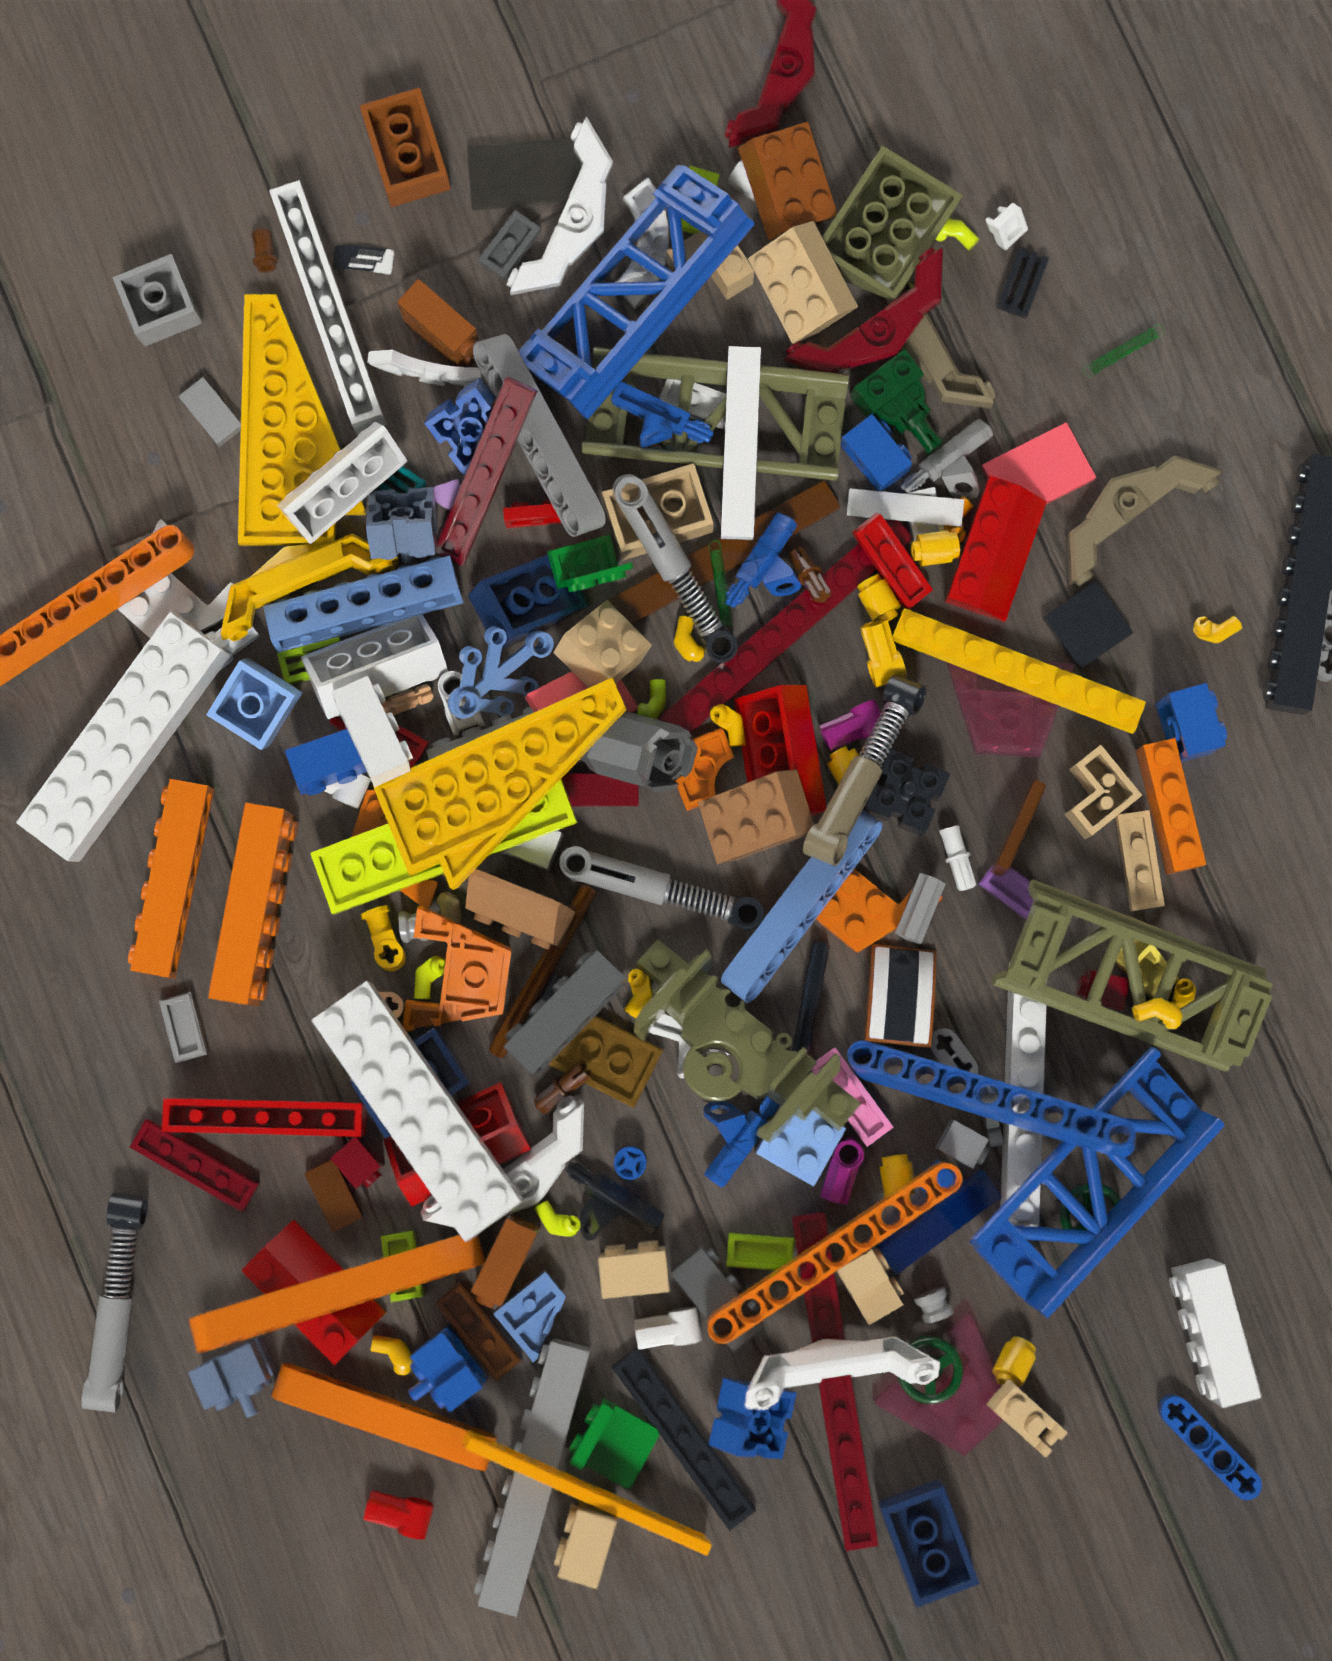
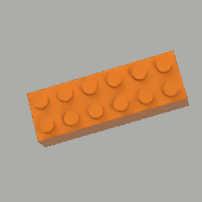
[208,802,298,1006]

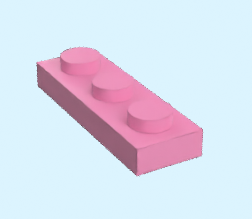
[811,1047,893,1147]

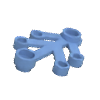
[448,626,554,719]

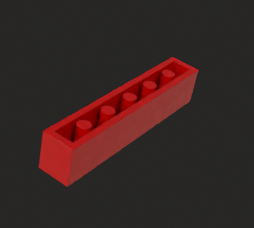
[162,1098,367,1137]

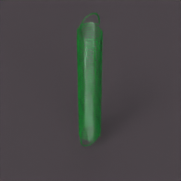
[1083,324,1164,377]
[709,540,733,633]

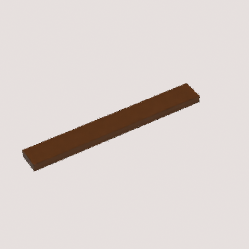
[608,480,841,625]

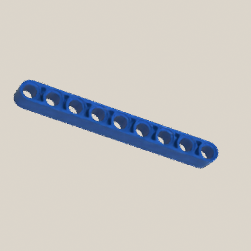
[847,1040,1136,1158]

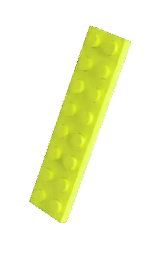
[310,778,578,915]

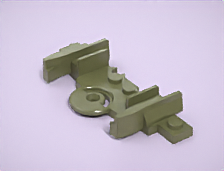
[634,940,861,1143]

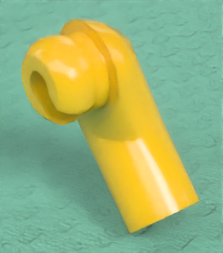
[674,616,705,662]
[1193,616,1242,644]

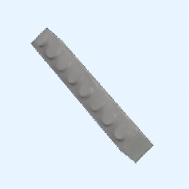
[474,1337,591,1617]

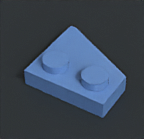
[493,1269,566,1362]

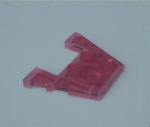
[947,662,1074,758]
[873,1313,1003,1456]

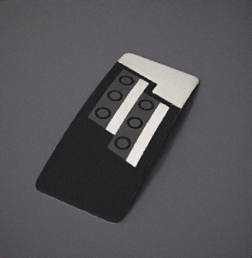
[332,245,394,274]

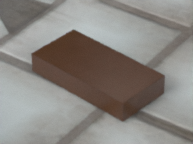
[304,1160,364,1232]

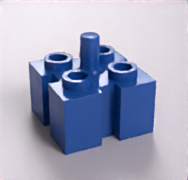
[424,377,495,475]
[409,1325,488,1412]
[709,1378,797,1459]

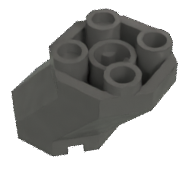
[580,710,698,793]

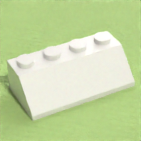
[277,422,407,544]
[301,614,448,719]

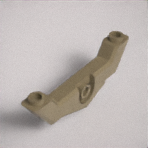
[886,270,995,409]
[1067,455,1223,586]

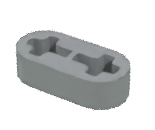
[929,1028,978,1074]

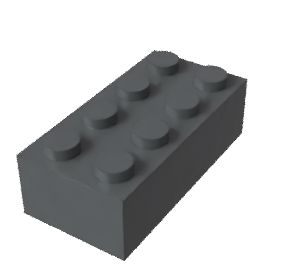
[504,950,628,1076]

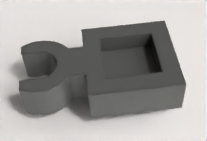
[981,1093,1004,1147]

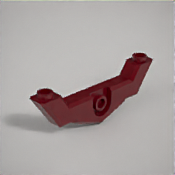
[725,0,817,148]
[783,247,943,374]

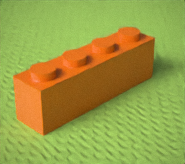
[1135,738,1207,875]

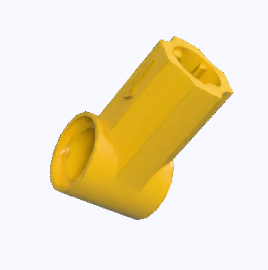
[860,619,907,688]

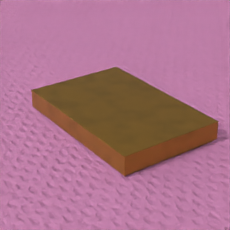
[548,1016,663,1108]

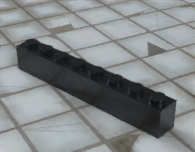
[1263,454,1332,715]

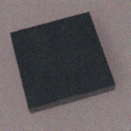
[1042,581,1133,671]

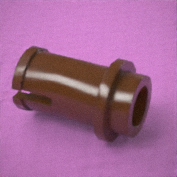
[251,229,278,273]

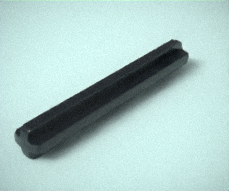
[792,941,830,1055]

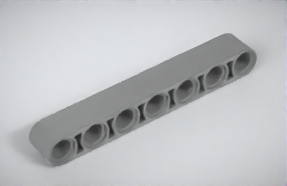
[473,334,605,537]

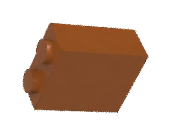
[397,279,479,367]
[471,1214,540,1308]

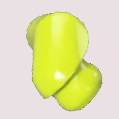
[534,1200,581,1237]

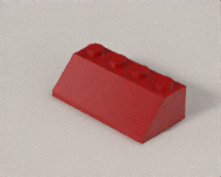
[945,475,1047,623]
[734,685,827,816]
[383,1082,531,1207]
[241,1219,387,1365]

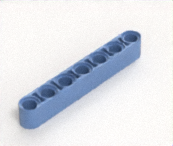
[721,809,883,1003]

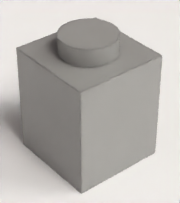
[935,1119,990,1169]

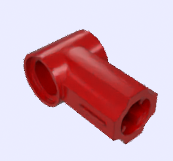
[363,1489,435,1540]

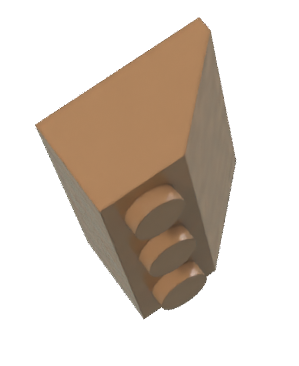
[465,869,575,950]

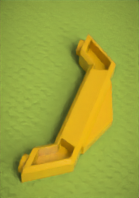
[220,533,398,641]

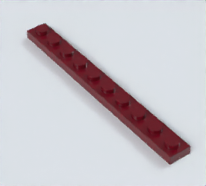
[657,519,913,734]
[791,1211,879,1552]

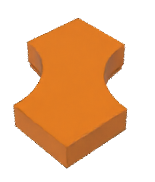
[675,728,734,811]

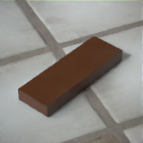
[990,779,1046,877]
[434,1282,522,1382]

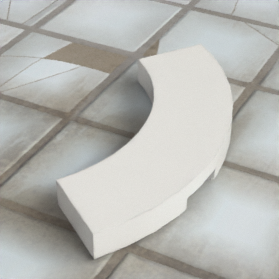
[615,177,669,309]
[367,350,490,390]

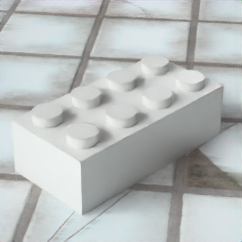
[1169,1258,1261,1408]

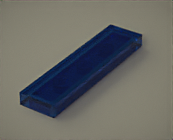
[876,1169,1002,1275]

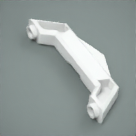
[507,116,613,295]
[420,1094,584,1227]
[745,1337,940,1410]

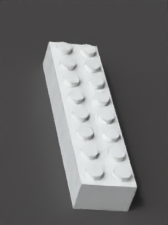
[16,612,231,862]
[312,981,524,1242]

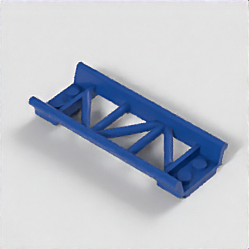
[518,164,755,420]
[970,1046,1225,1319]

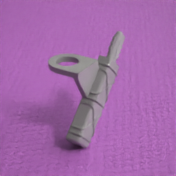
[901,419,993,500]

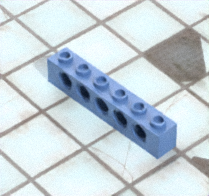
[263,556,463,653]

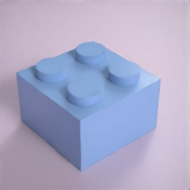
[206,658,303,750]
[755,1105,846,1186]

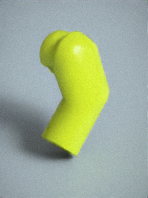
[936,219,979,250]
[414,956,446,999]

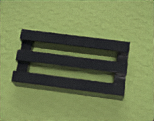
[996,247,1049,319]

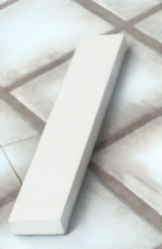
[721,346,761,540]

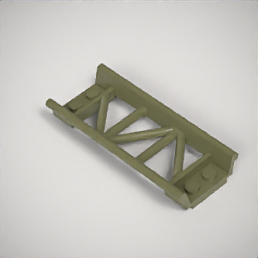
[582,347,849,481]
[992,880,1273,1072]

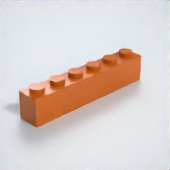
[128,779,214,979]

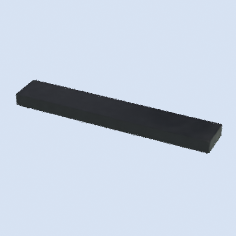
[612,1346,756,1531]

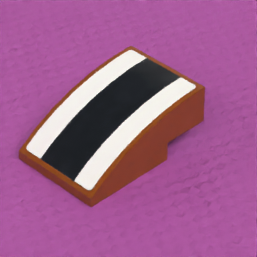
[863,944,937,1048]

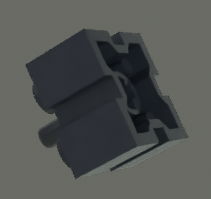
[864,749,951,837]

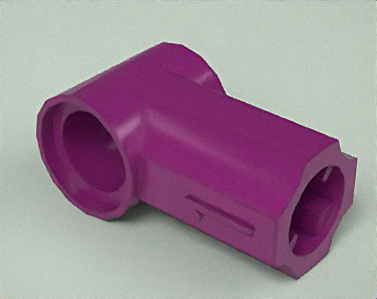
[819,699,883,752]
[820,1137,864,1205]

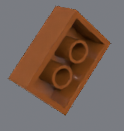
[359,87,451,207]
[738,122,837,241]

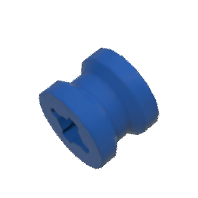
[614,1146,647,1180]

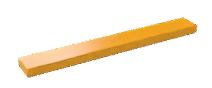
[462,1430,712,1556]

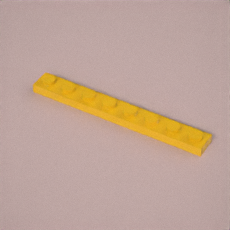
[893,608,1146,734]

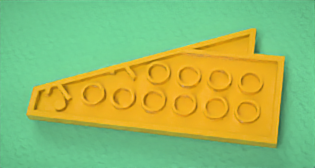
[238,294,366,546]
[373,678,627,890]

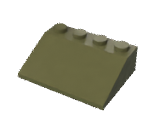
[822,145,963,301]

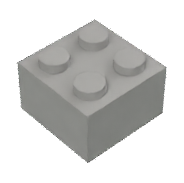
[112,254,203,347]

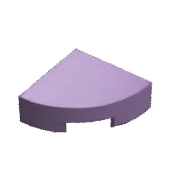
[434,479,461,510]

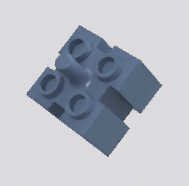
[366,487,438,563]
[188,1335,278,1418]

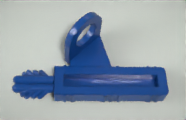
[611,382,714,448]
[726,512,801,608]
[703,1096,780,1188]

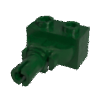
[850,349,944,454]

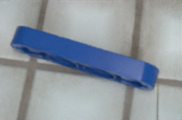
[1158,1394,1262,1500]

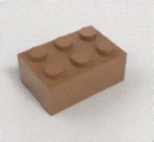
[698,769,814,864]

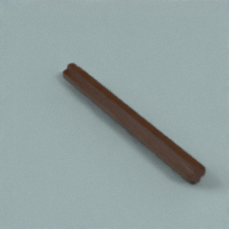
[489,884,596,1059]

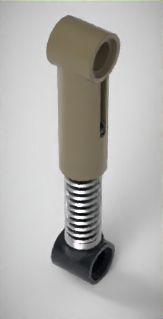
[803,675,926,866]

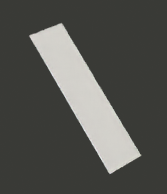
[847,489,964,527]

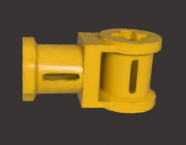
[361,905,406,972]

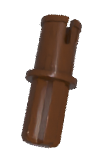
[788,547,831,603]
[534,1061,593,1114]

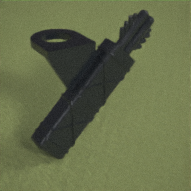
[565,1162,665,1241]

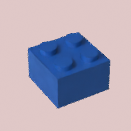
[1155,683,1227,762]

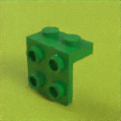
[547,535,634,593]
[568,1398,659,1488]

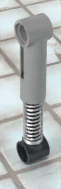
[612,474,738,663]
[559,846,764,931]
[82,1192,148,1413]

